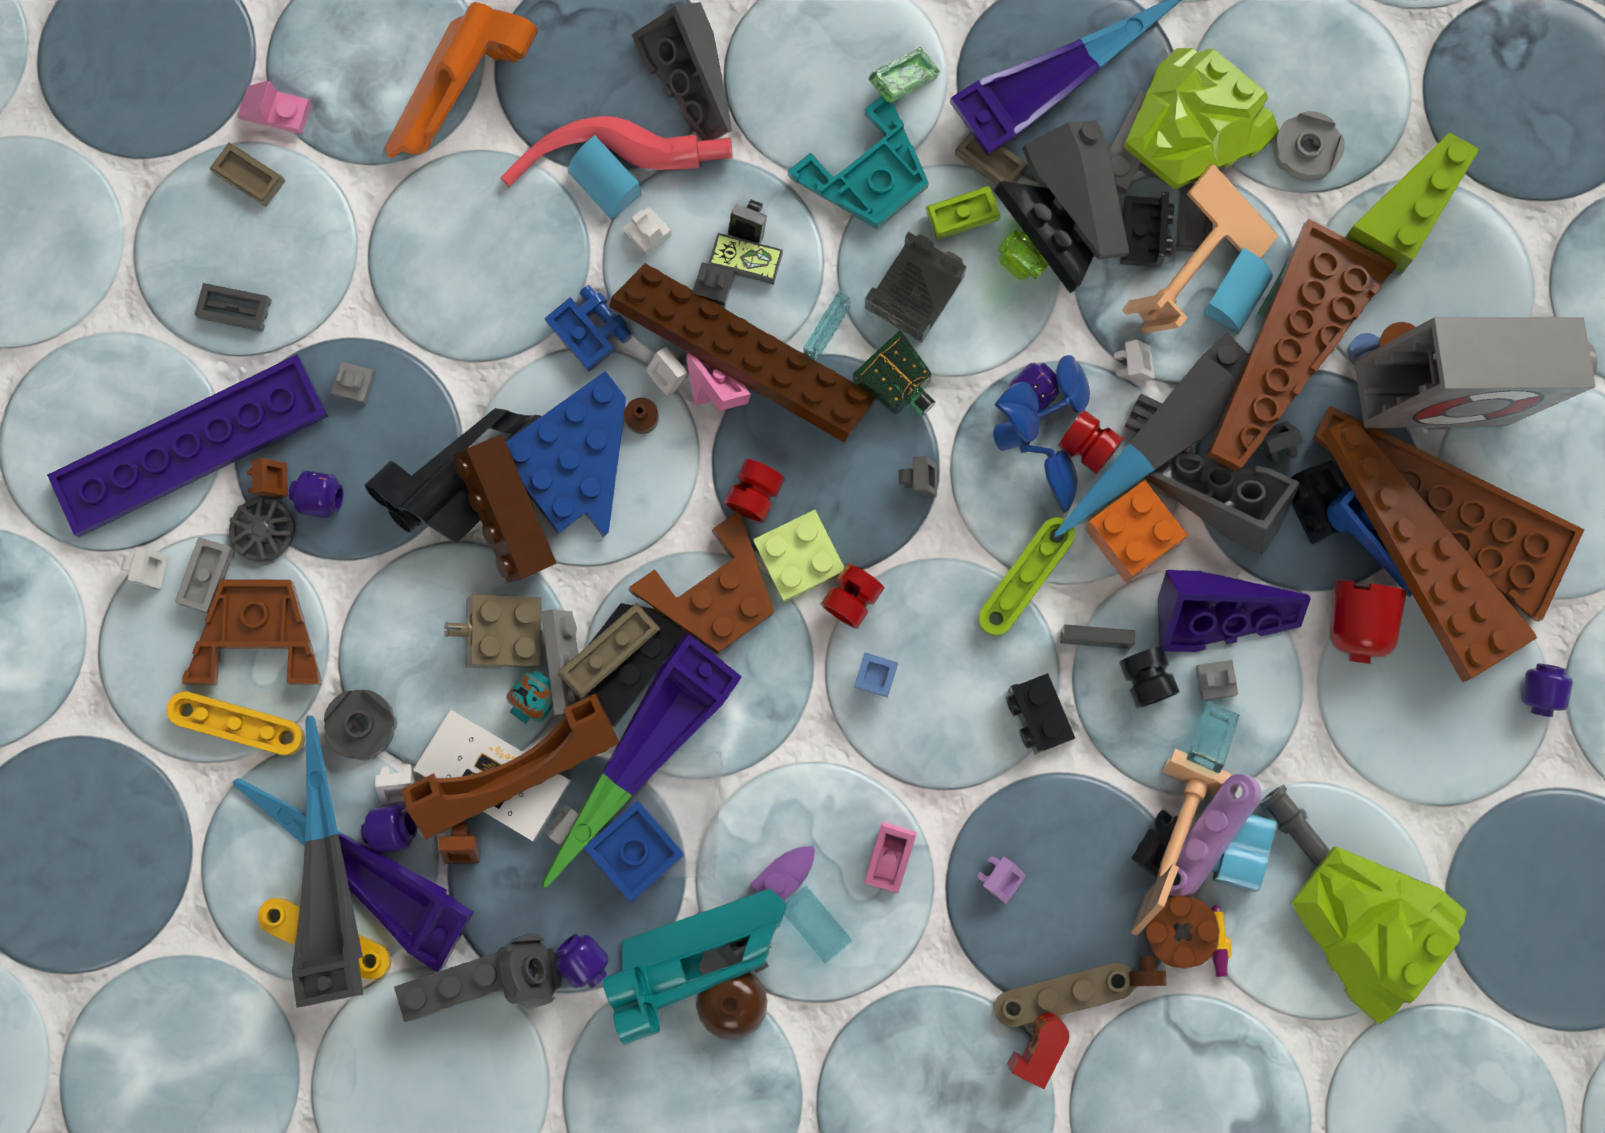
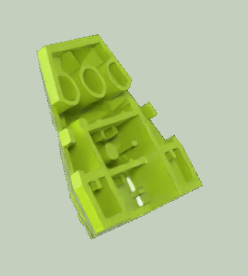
[1123,48,1279,190]
[1290,846,1467,1024]

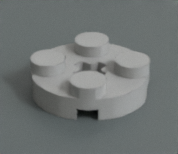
[1274,111,1344,180]

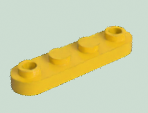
[166,691,305,756]
[258,898,392,979]

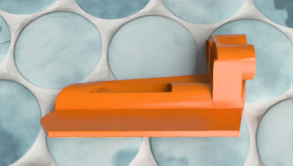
[385,2,539,159]

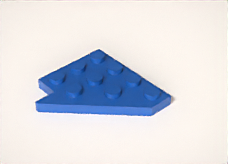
[506,371,626,537]

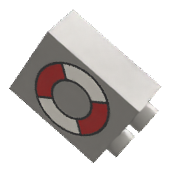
[1354,317,1598,428]

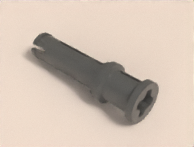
[1259,784,1330,867]

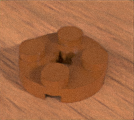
[1146,895,1220,969]

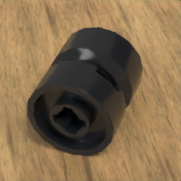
[1119,646,1180,708]

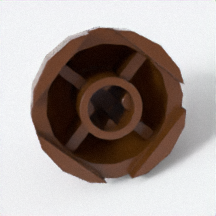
[696,972,768,1040]

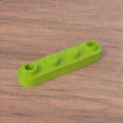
[978,517,1075,637]

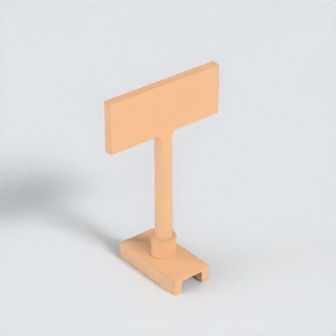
[1122,164,1279,333]
[1131,749,1239,936]

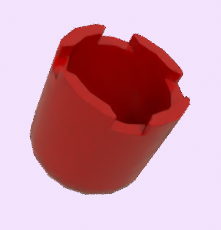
[1329,580,1407,664]

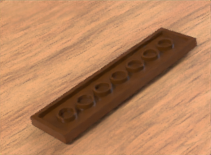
[609,263,877,443]

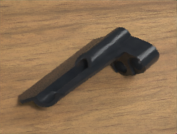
[364,408,541,543]

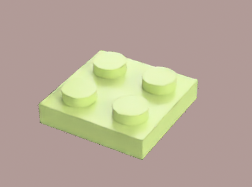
[753,510,844,603]

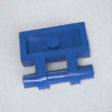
[544,285,633,372]

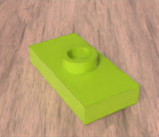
[925,186,1001,241]

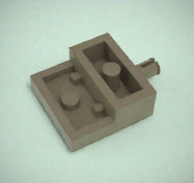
[444,594,541,669]

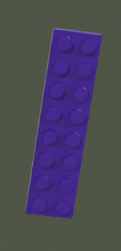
[47,355,328,538]

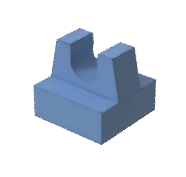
[854,653,898,698]

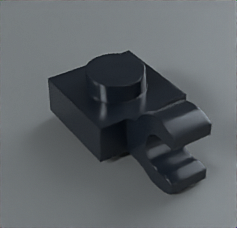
[1131,810,1178,877]

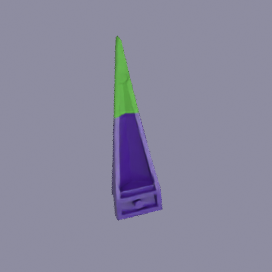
[541,634,742,888]

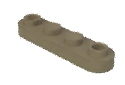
[994,963,1135,1027]

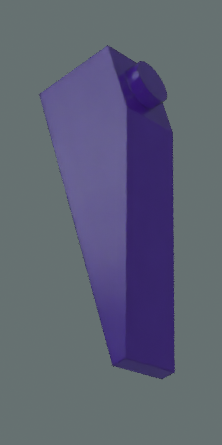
[1158,570,1311,652]

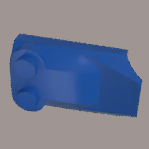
[1327,484,1412,597]

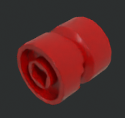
[1058,410,1124,474]
[724,459,785,523]
[820,563,885,629]

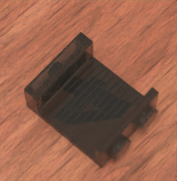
[865,232,967,343]

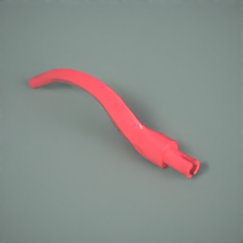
[500,116,733,187]

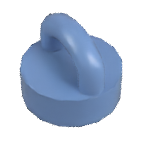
[1348,333,1380,365]

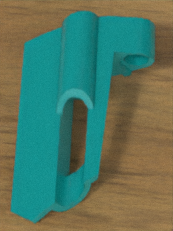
[603,889,788,1045]

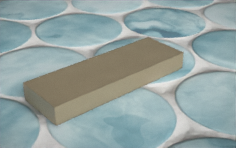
[557,603,660,700]

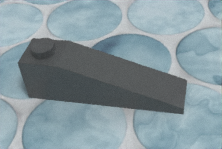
[632,2,732,141]
[1145,452,1300,555]

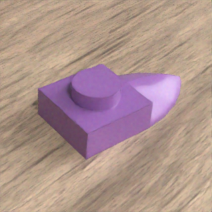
[750,846,815,901]

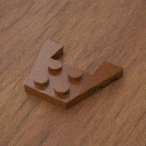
[628,511,774,654]
[182,579,322,685]

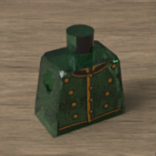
[852,330,936,416]

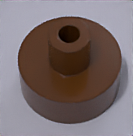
[624,398,659,434]
[1130,956,1167,986]

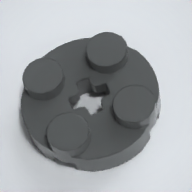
[324,689,397,760]
[497,933,562,1009]

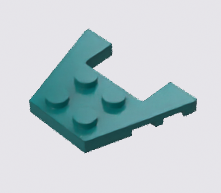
[788,95,929,229]

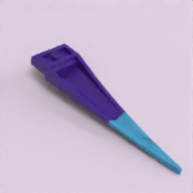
[950,0,1182,156]
[232,779,474,972]

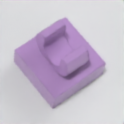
[977,856,1027,904]

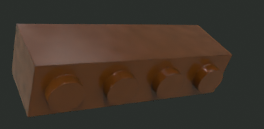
[453,434,557,583]

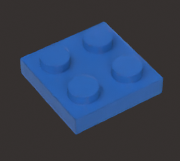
[584,800,685,903]

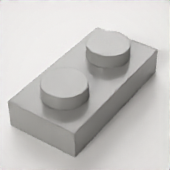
[175,537,235,613]

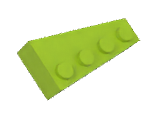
[1345,132,1480,273]

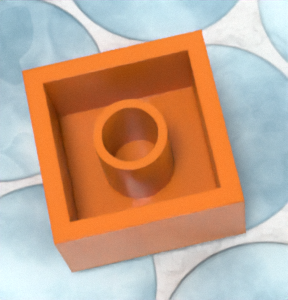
[1084,480,1188,584]

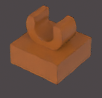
[247,457,288,499]
[438,822,480,864]

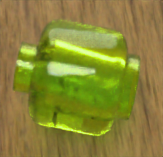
[997,230,1048,280]

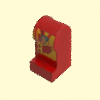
[1007,1013,1070,1089]

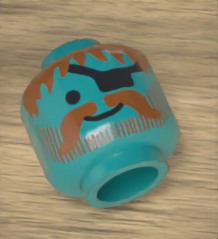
[506,670,553,724]

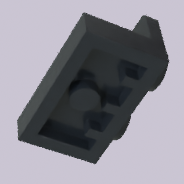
[1291,460,1345,544]
[1005,673,1075,755]

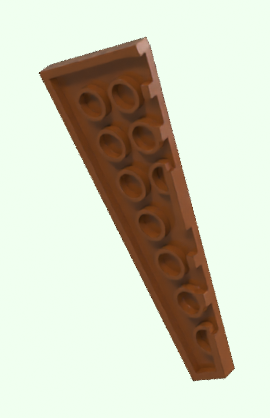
[1206,219,1397,471]
[1312,406,1585,622]
[1321,417,1537,682]

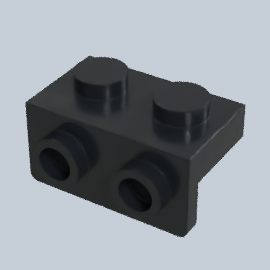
[1120,192,1174,268]

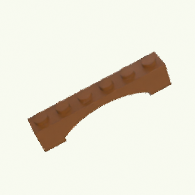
[401,694,620,839]

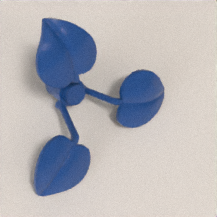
[993,355,1090,513]

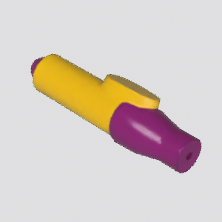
[1211,905,1232,977]

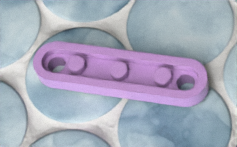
[1169,774,1261,897]

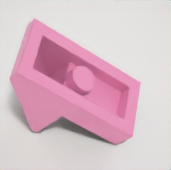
[238,81,312,135]
[686,353,751,411]
[864,822,917,893]

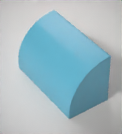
[568,135,642,220]
[1203,247,1273,334]

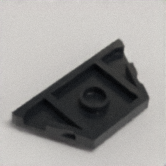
[993,181,1094,293]
[589,603,687,727]

